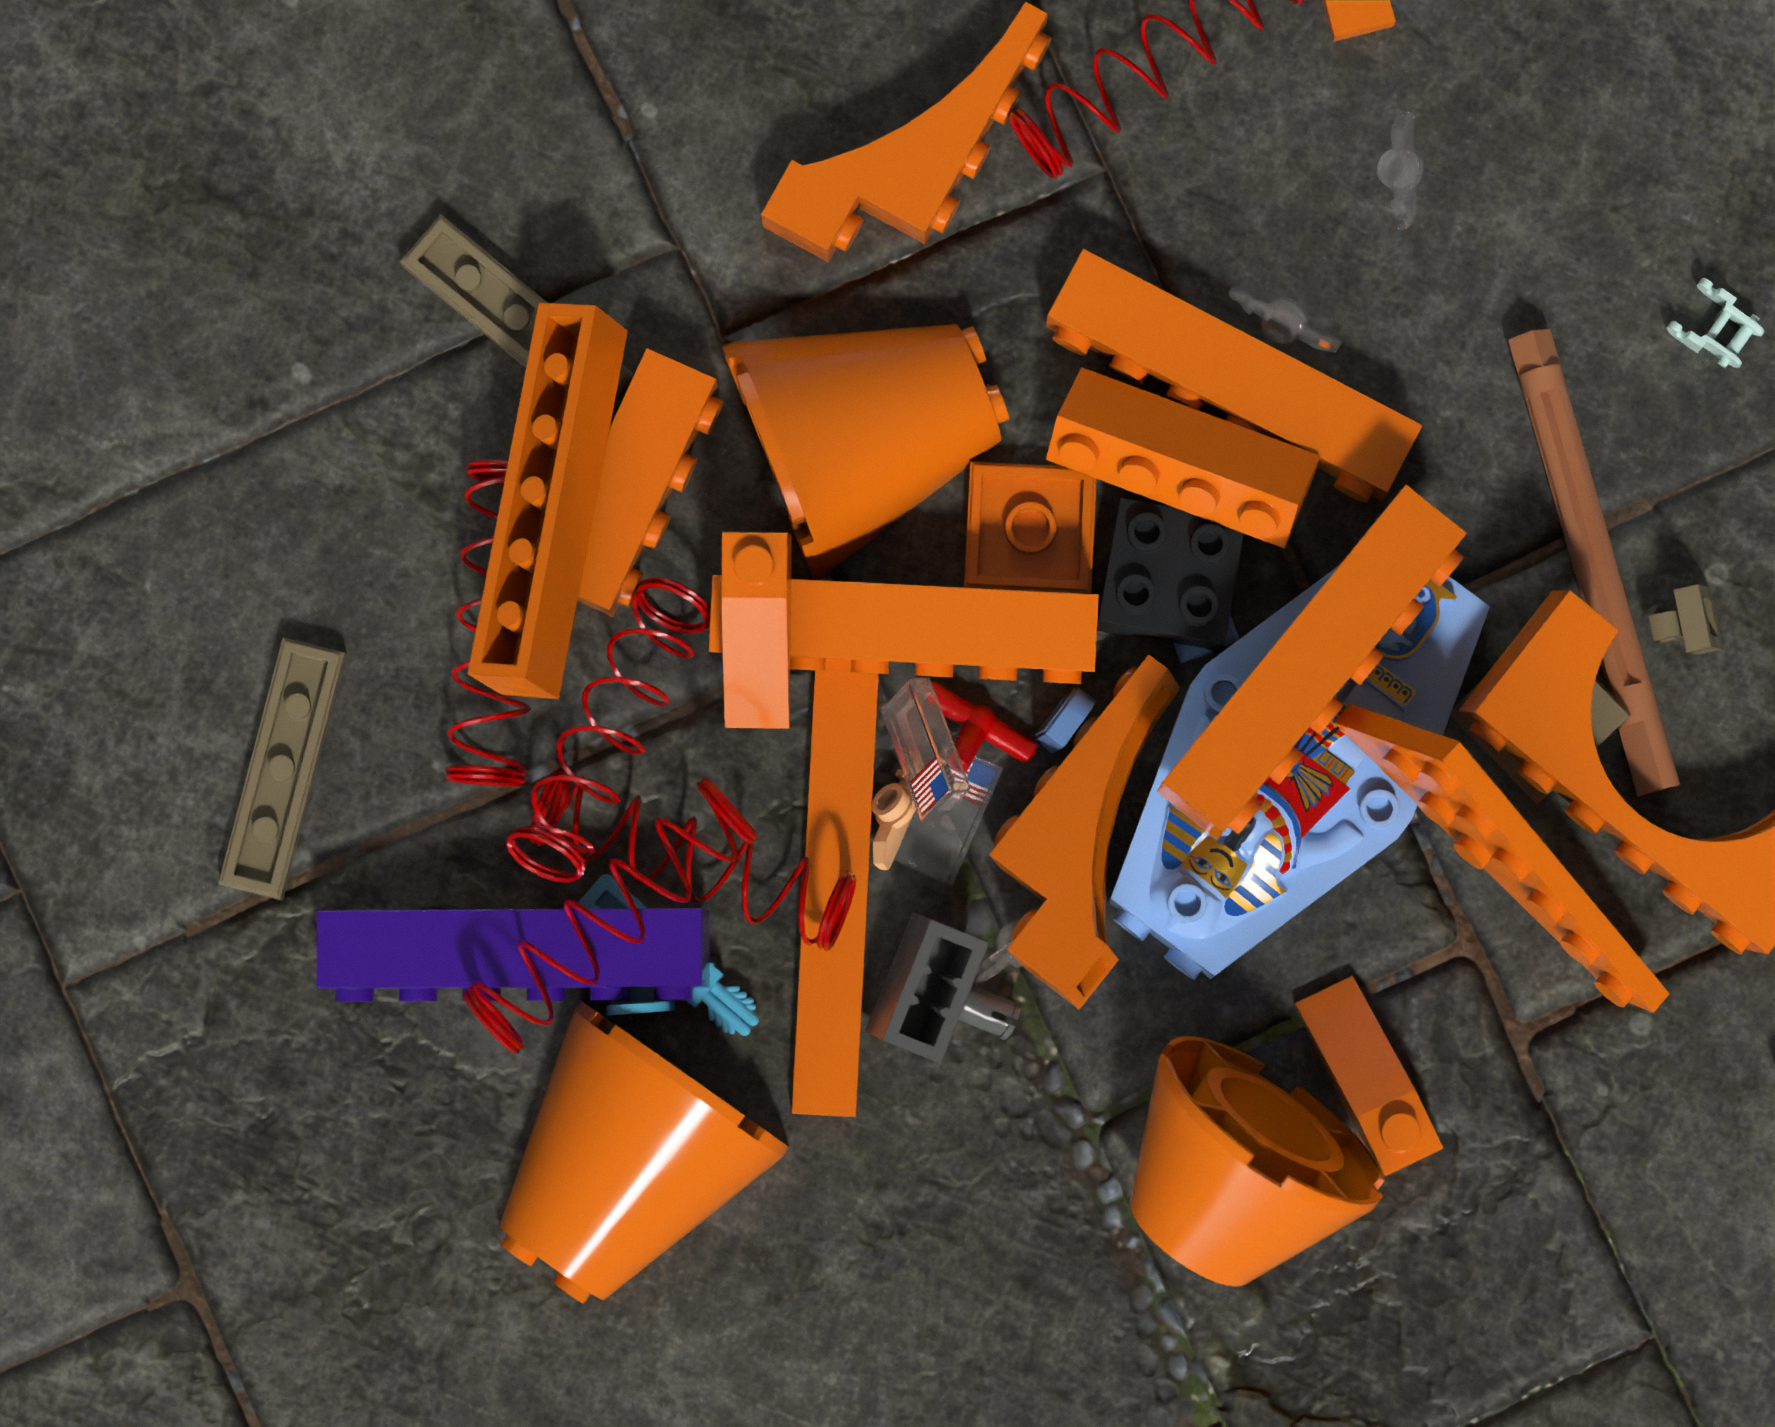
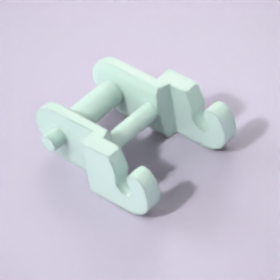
[1667,278,1764,368]

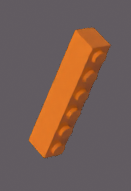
[1046,249,1423,503]
[468,303,628,699]
[1156,485,1467,840]
[709,575,1099,684]

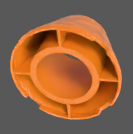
[1130,1036,1385,1287]

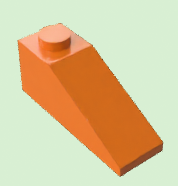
[721,532,792,729]
[1294,976,1443,1177]

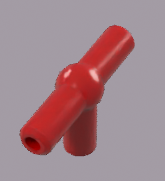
[920,681,1039,774]

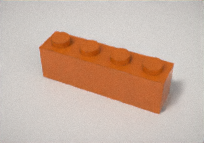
[577,348,724,618]
[1046,367,1320,549]

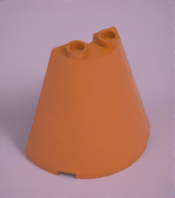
[721,324,1009,580]
[499,1000,789,1304]

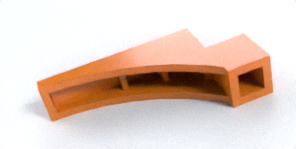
[761,2,1052,263]
[989,655,1180,1010]

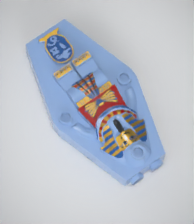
[1108,566,1490,980]

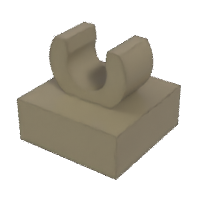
[1649,584,1723,655]

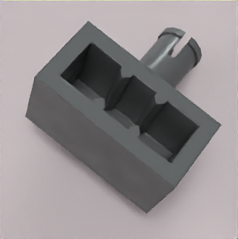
[865,912,1021,1063]

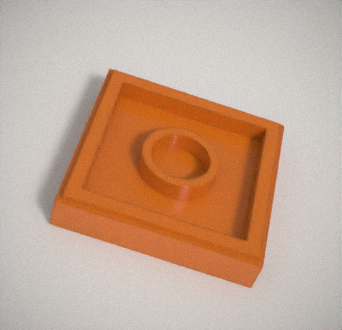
[964,462,1097,594]

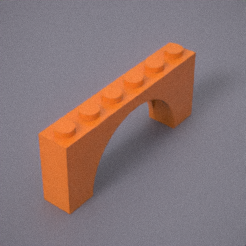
[1458,590,1775,955]

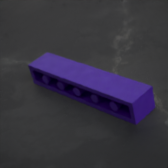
[317,908,710,1002]

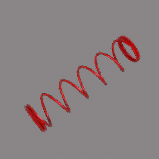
[1009,0,1306,179]
[444,459,532,786]
[505,577,711,883]
[529,766,856,951]
[462,777,759,1053]

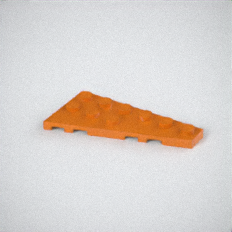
[1334,704,1670,1013]

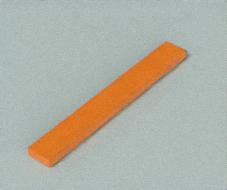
[792,658,879,1117]

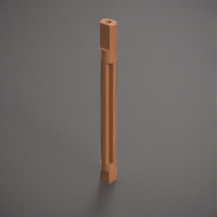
[1508,329,1680,797]

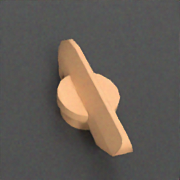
[872,752,924,870]

